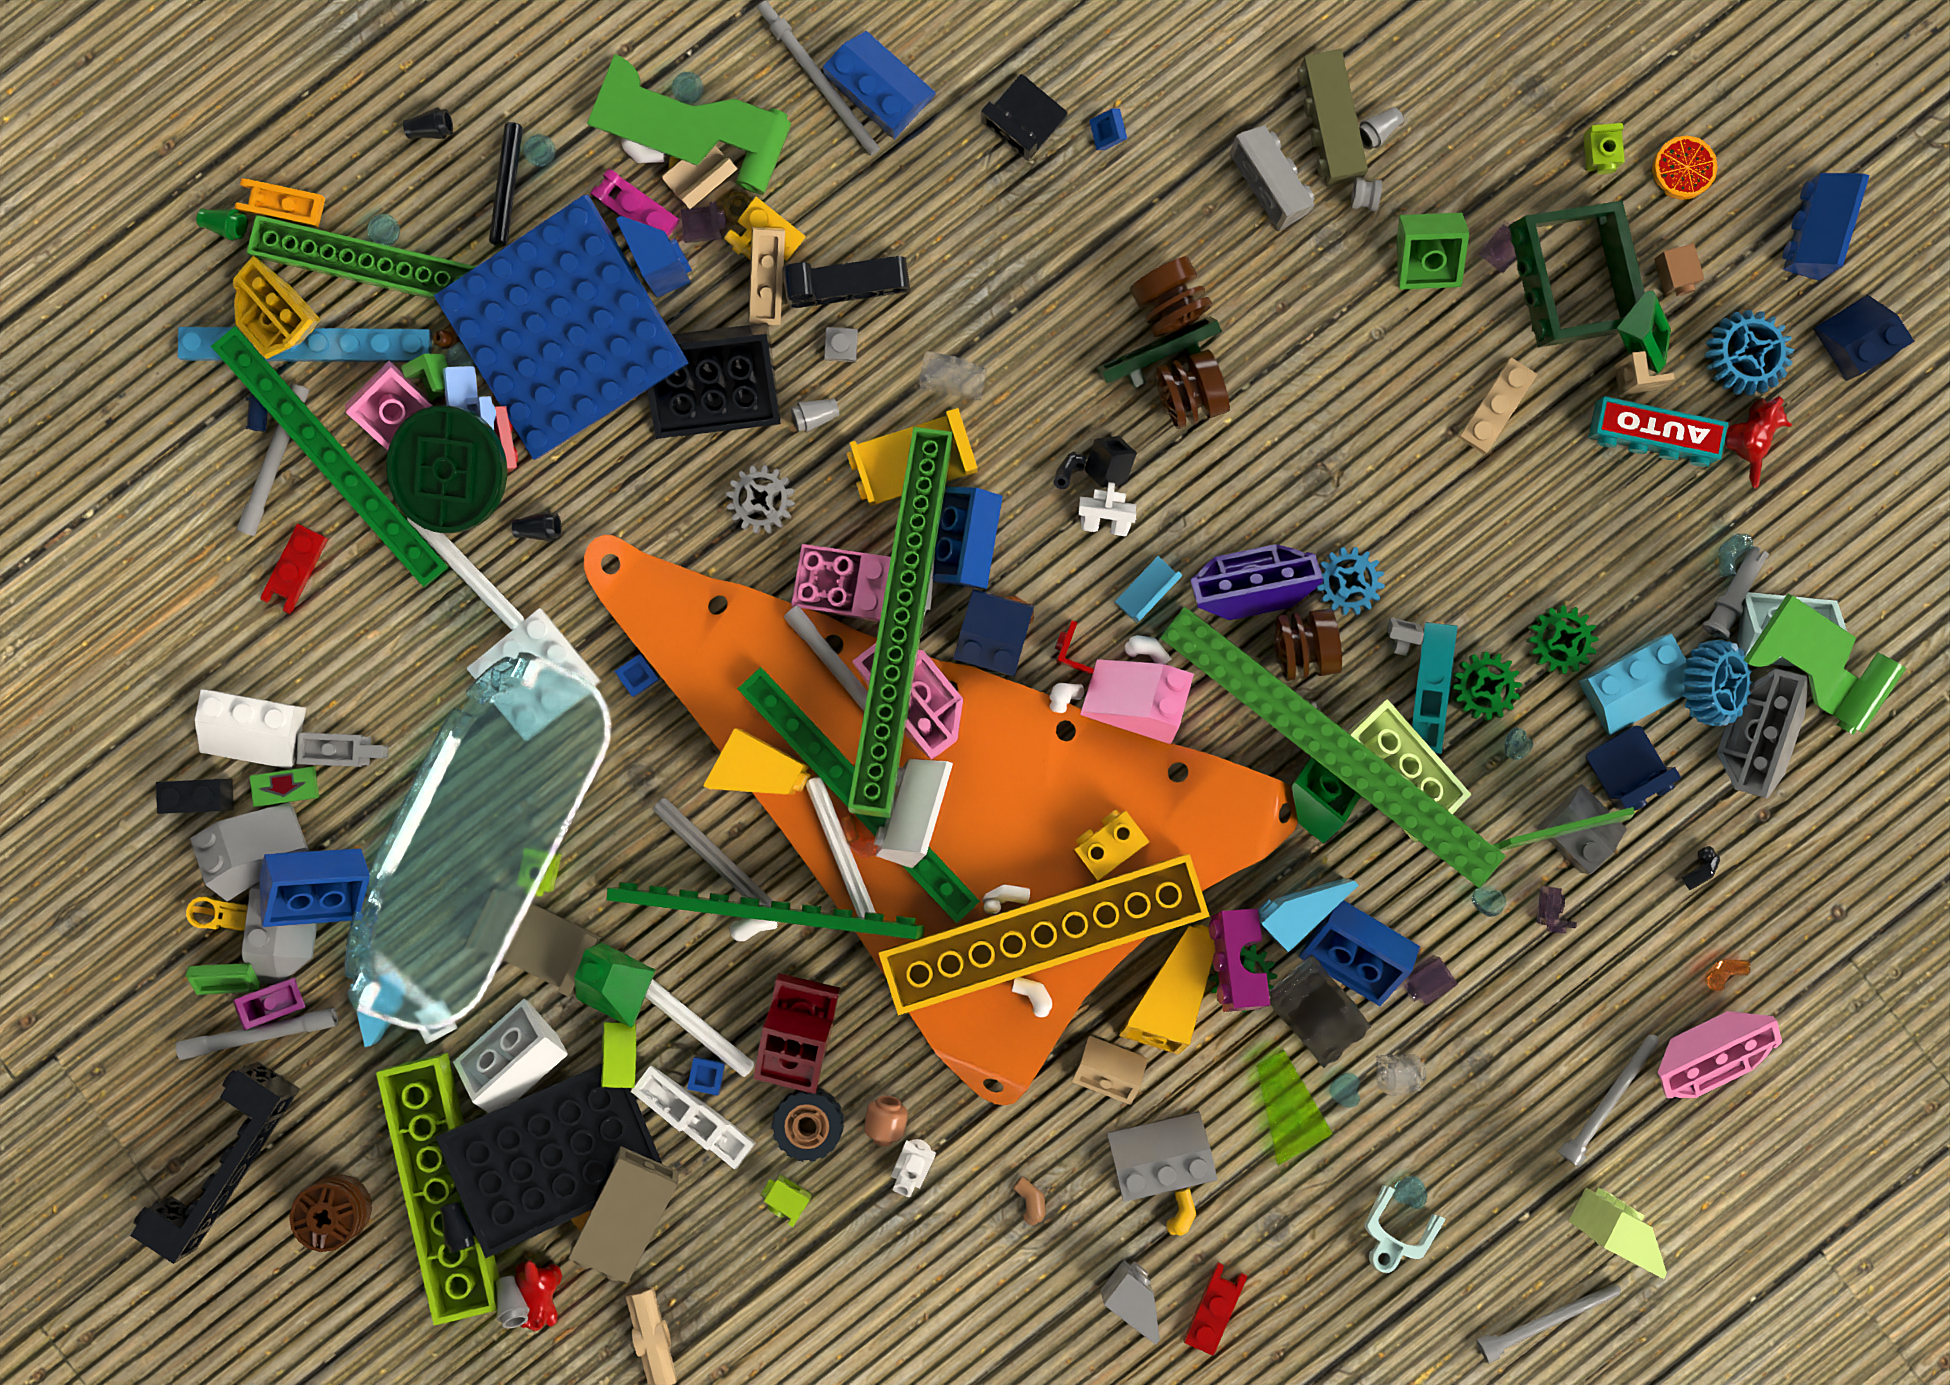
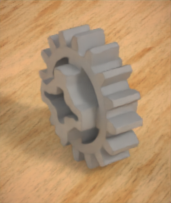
[726,465,795,534]

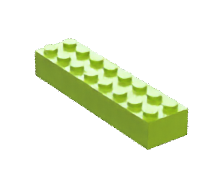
[376,1053,500,1326]

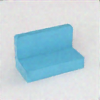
[1114,556,1183,624]

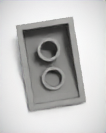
[190,803,309,901]

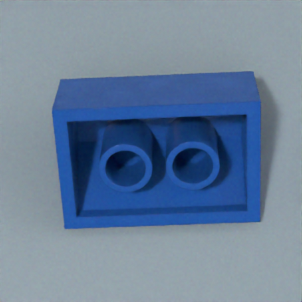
[823,31,936,140]
[1783,173,1870,281]
[616,216,692,298]
[933,487,1003,589]
[259,849,370,927]
[1299,900,1420,1006]

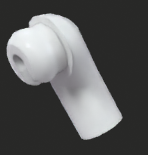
[1125,635,1172,664]
[1049,683,1084,713]
[729,918,777,941]

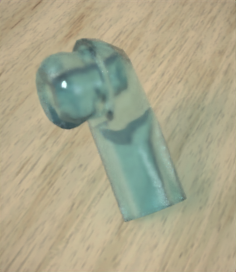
[1719,533,1753,577]

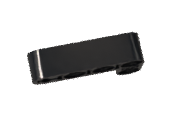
[782,256,910,308]

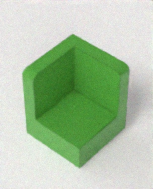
[401,354,448,401]

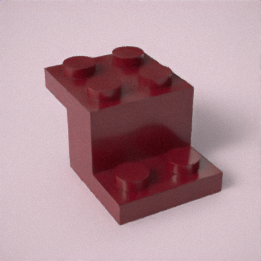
[753,973,840,1094]

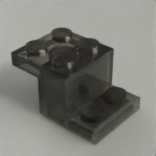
[1269,954,1371,1068]

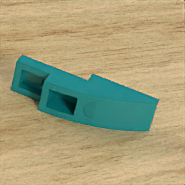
[1412,622,1458,754]

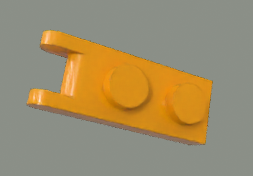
[234,178,325,228]

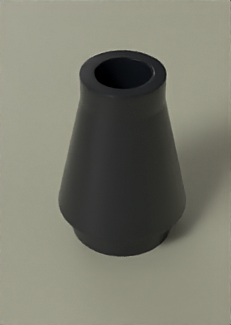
[403,107,453,139]
[512,510,562,542]
[440,1202,476,1254]

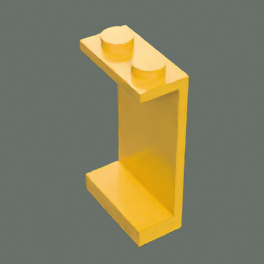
[847,408,978,506]

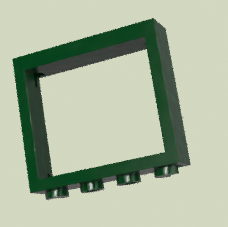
[1509,200,1645,348]

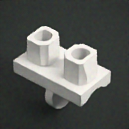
[1078,482,1136,536]
[890,1139,936,1197]

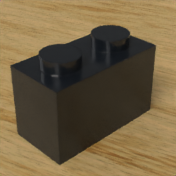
[156,779,234,814]

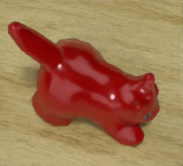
[1724,396,1792,489]
[515,1260,563,1332]

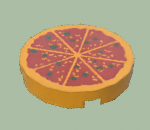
[1652,135,1718,200]

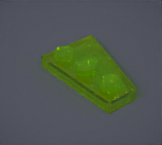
[1256,1050,1333,1166]

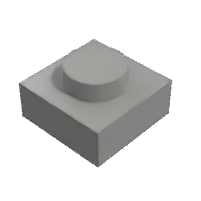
[824,327,858,362]

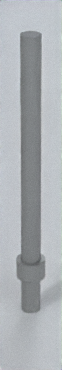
[757,0,880,156]

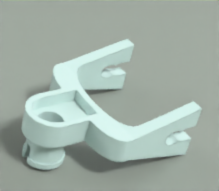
[1365,1185,1446,1273]

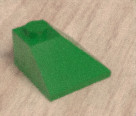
[1292,756,1361,844]
[574,942,656,1027]

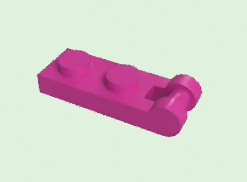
[590,168,680,237]

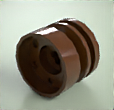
[1130,256,1213,337]
[1156,349,1230,429]
[1274,608,1342,681]
[289,1174,372,1252]

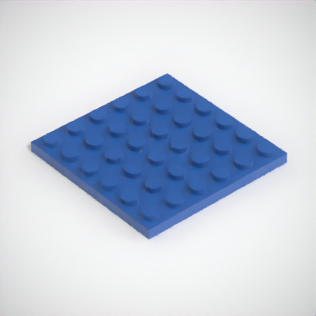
[434,195,689,460]

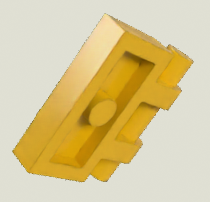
[724,196,806,261]

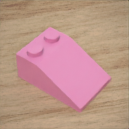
[345,361,435,450]
[1080,659,1194,744]

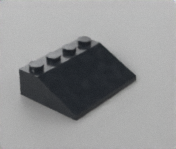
[647,323,781,439]

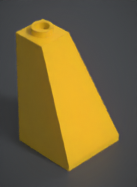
[1118,924,1215,1055]

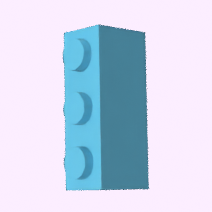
[1578,633,1687,736]

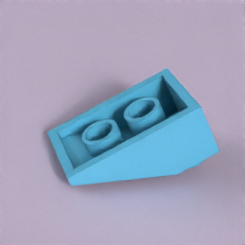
[1258,878,1359,952]

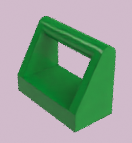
[1617,290,1671,373]

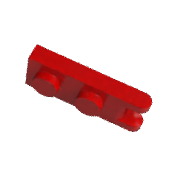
[260,524,329,614]
[1183,1262,1247,1356]

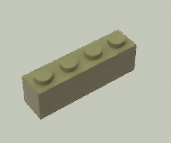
[1297,48,1368,186]

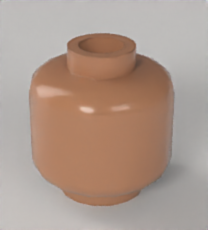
[864,1096,908,1146]

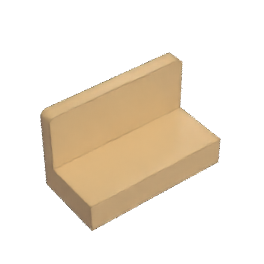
[662,145,737,210]
[1614,351,1675,396]
[1072,1036,1148,1105]

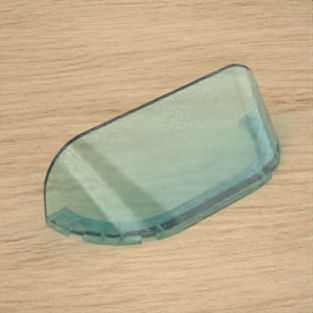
[345,652,611,1030]

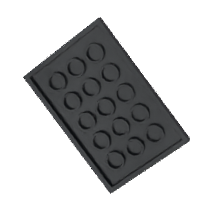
[436,1063,662,1259]

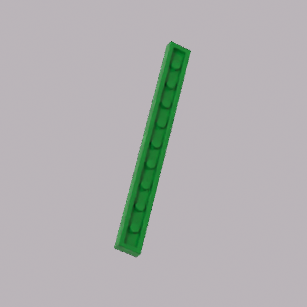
[211,326,449,588]
[737,667,980,924]
[606,882,925,939]

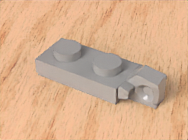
[296,732,388,767]

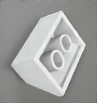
[195,689,306,769]
[874,759,953,868]
[453,999,568,1113]

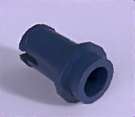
[245,391,268,432]

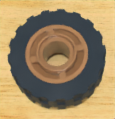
[772,1088,844,1162]

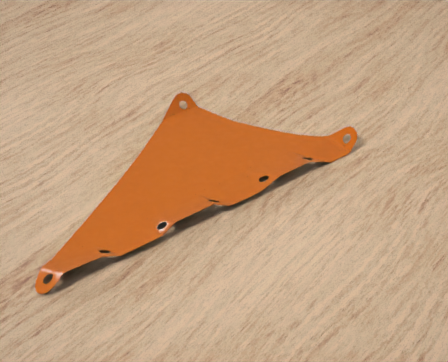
[584,535,1298,1105]

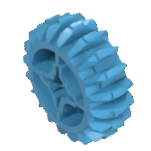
[1704,310,1794,396]
[1681,640,1753,726]

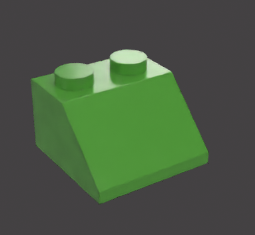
[1396,213,1469,290]

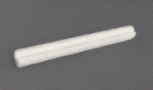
[407,517,524,630]
[806,776,876,917]
[645,979,755,1077]

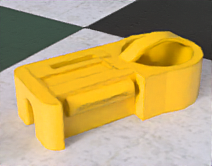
[186,896,248,931]

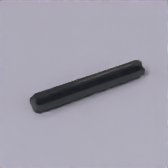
[489,122,523,246]

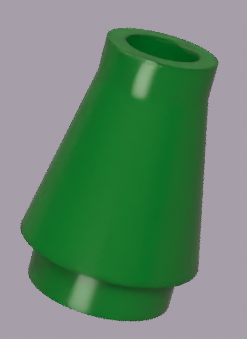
[196,208,248,241]

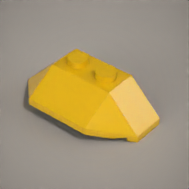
[233,255,321,359]

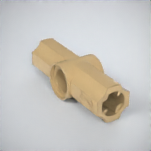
[626,1287,678,1385]

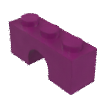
[1209,909,1271,1012]

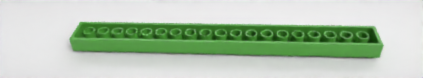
[247,215,477,300]
[848,427,953,818]
[1160,606,1506,888]

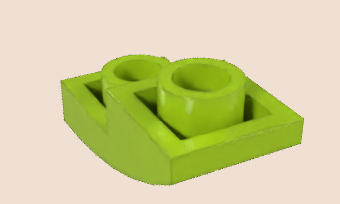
[601,1022,636,1088]

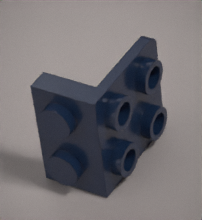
[1586,726,1682,811]

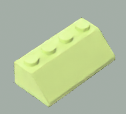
[1347,699,1472,843]
[1569,1187,1667,1279]

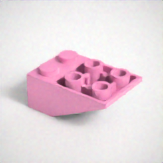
[791,544,891,622]

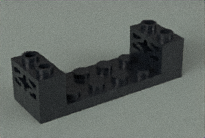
[130,1062,300,1264]

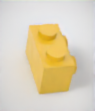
[1074,809,1149,881]

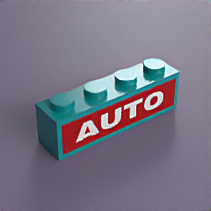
[1588,396,1729,467]

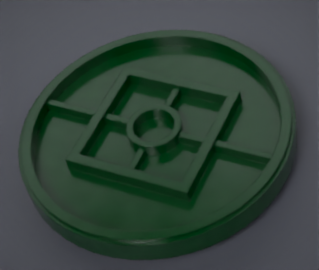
[386,405,507,533]

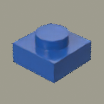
[1089,108,1127,151]
[615,653,660,697]
[687,1056,726,1096]

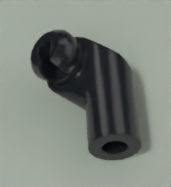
[1054,452,1087,489]
[1681,846,1720,890]

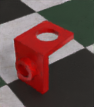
[1054,620,1094,675]

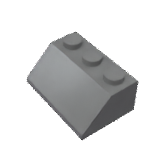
[1229,125,1315,232]
[1107,1111,1218,1202]

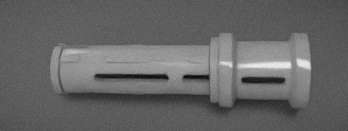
[1702,546,1769,639]

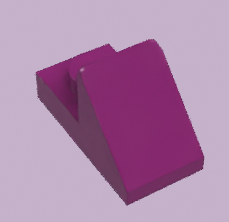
[232,978,305,1030]

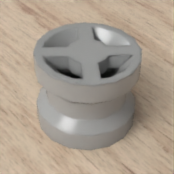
[1350,177,1382,212]

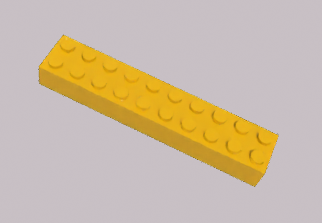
[879,854,1210,1015]

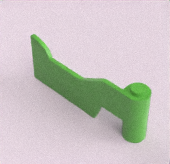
[587,54,792,195]
[1743,593,1907,735]
[1442,807,1635,861]

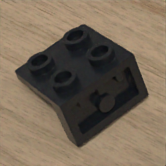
[981,74,1068,162]

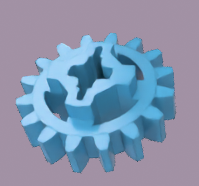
[1315,547,1385,616]

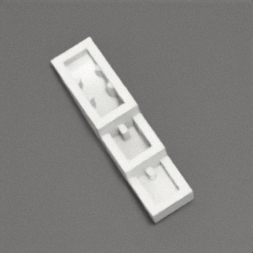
[630,1066,756,1170]

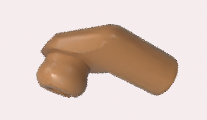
[1013,1176,1046,1226]

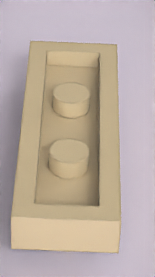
[748,227,785,325]
[1458,357,1538,455]

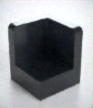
[1085,436,1137,488]

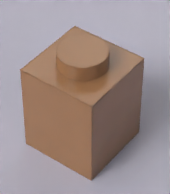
[1654,243,1705,296]

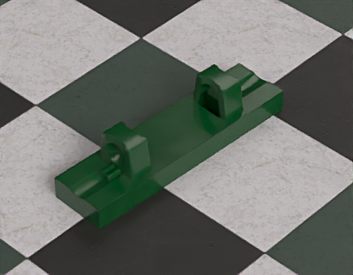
[1096,316,1222,388]

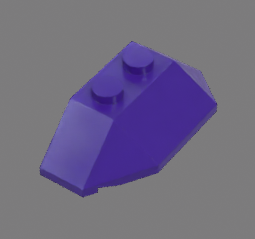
[1190,544,1323,620]

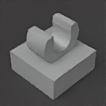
[1387,617,1424,656]

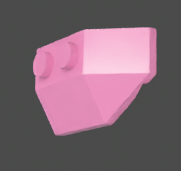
[852,644,963,760]
[1658,1011,1782,1098]

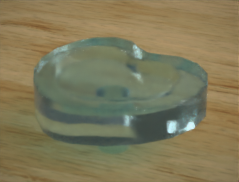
[1504,727,1533,760]
[1472,889,1506,917]
[1329,1073,1360,1108]
[1393,1176,1427,1209]

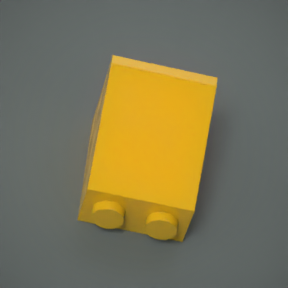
[703,728,811,794]

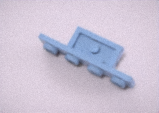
[443,366,496,430]

